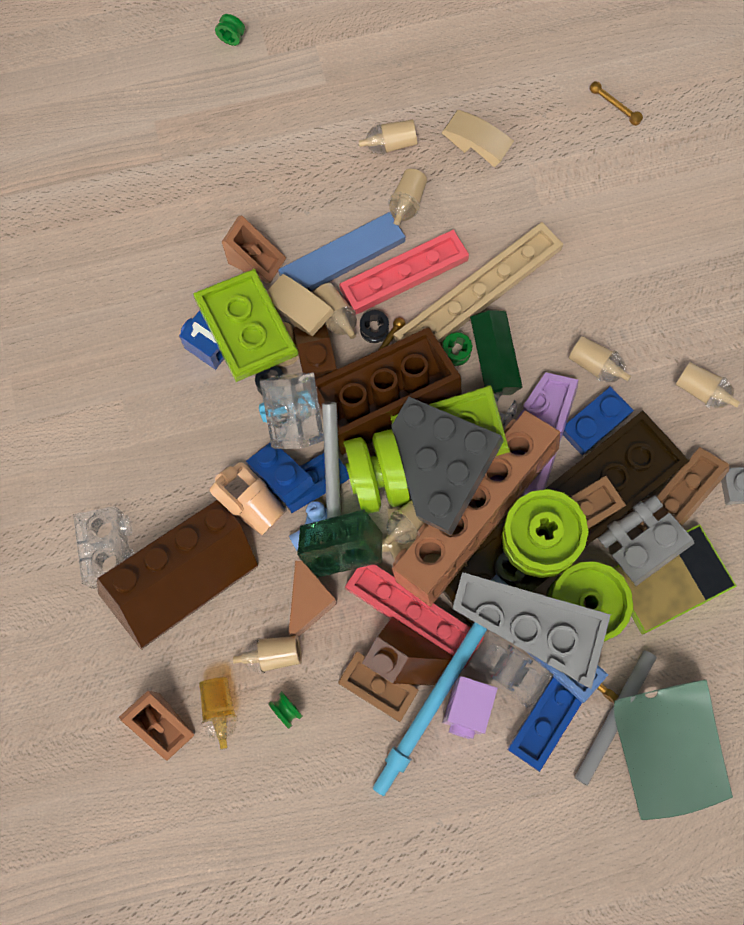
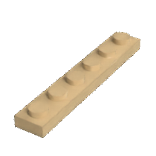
[393,222,563,343]

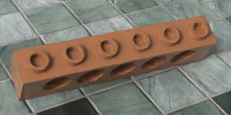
[392,410,561,607]

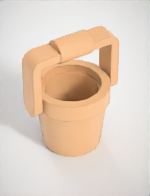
[210,462,286,535]

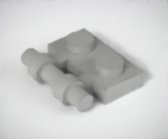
[597,495,694,586]

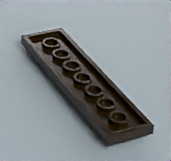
[443,410,689,627]

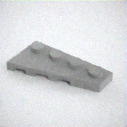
[452,572,611,689]

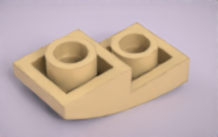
[442,110,514,167]
[267,274,334,336]

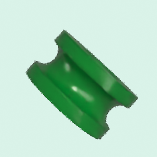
[215,14,245,46]
[442,332,473,366]
[268,691,303,729]

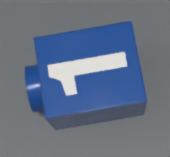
[179,310,224,370]

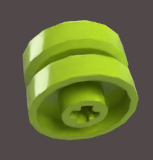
[344,429,410,515]
[501,489,589,578]
[546,561,633,642]

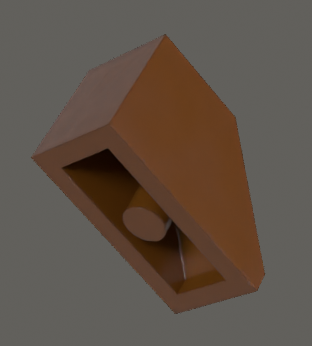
[293,323,337,390]
[362,617,453,685]

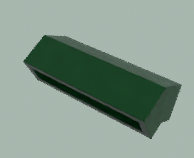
[470,310,523,397]

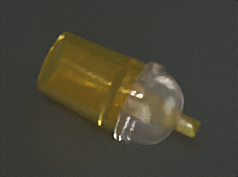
[199,677,238,750]

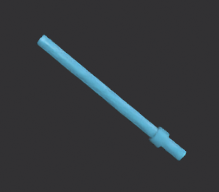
[372,622,487,796]

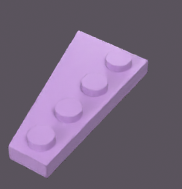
[490,372,578,498]

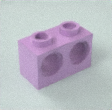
[442,676,498,739]

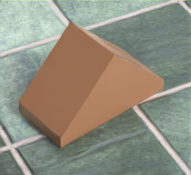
[222,215,286,283]
[289,560,337,637]
[119,690,194,761]

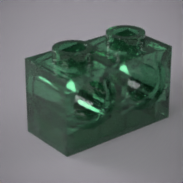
[297,509,383,578]

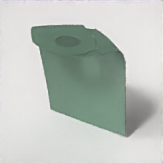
[614,679,733,820]

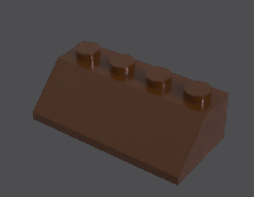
[307,327,462,455]
[97,500,258,650]

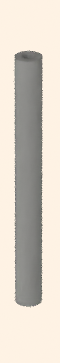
[322,402,342,542]
[574,650,657,786]

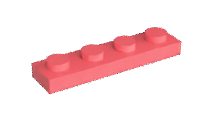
[339,229,469,315]
[345,558,484,668]

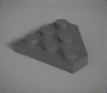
[391,397,504,535]

